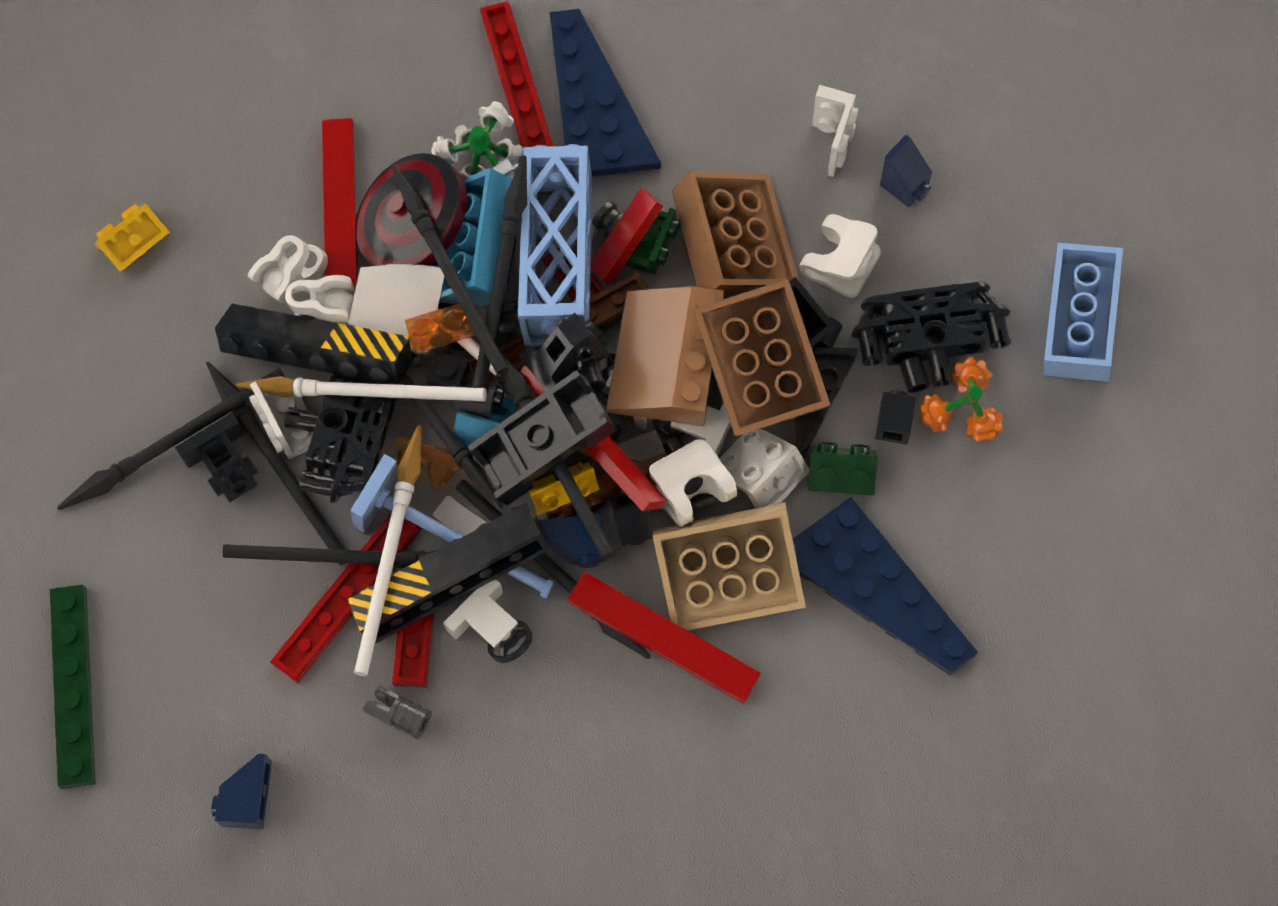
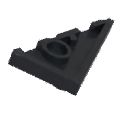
[795,348,858,459]

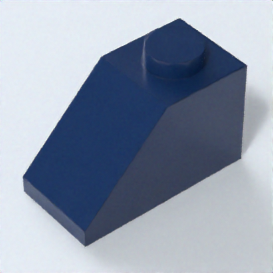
[880,135,932,208]
[539,514,605,568]
[211,754,272,829]

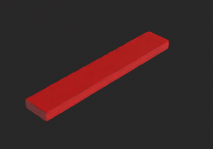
[479,1,554,155]
[322,118,358,290]
[520,365,668,511]
[270,512,423,684]
[567,571,761,704]

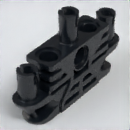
[851,282,1011,387]
[284,374,397,503]

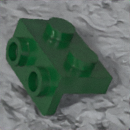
[625,206,681,275]
[808,442,878,496]

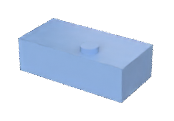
[1043,243,1123,382]

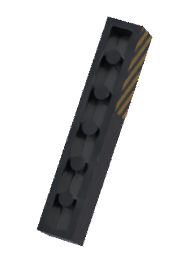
[215,303,413,385]
[348,503,552,644]

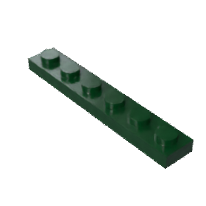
[50,584,96,789]

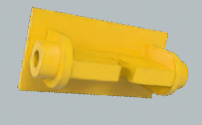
[528,461,600,516]

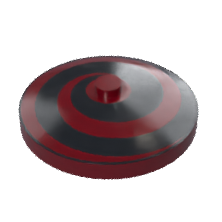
[356,153,467,266]

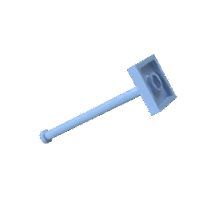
[350,454,555,599]

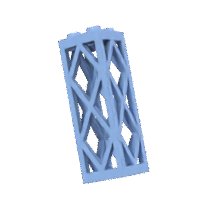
[518,144,592,347]

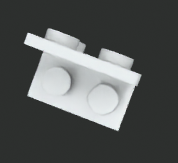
[812,85,859,177]
[249,381,313,460]
[719,429,809,508]

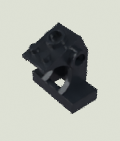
[519,313,610,391]
[175,413,258,502]

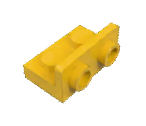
[95,203,170,273]

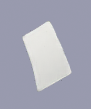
[433,496,487,536]

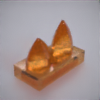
[405,304,476,353]
[394,435,463,489]

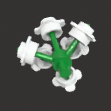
[431,101,524,179]

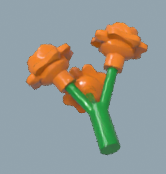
[919,357,1004,442]

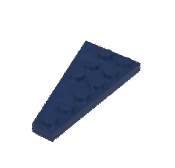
[549,9,661,176]
[793,497,978,675]

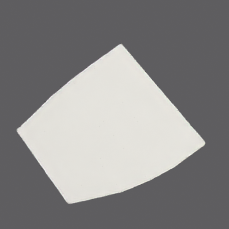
[348,264,444,353]

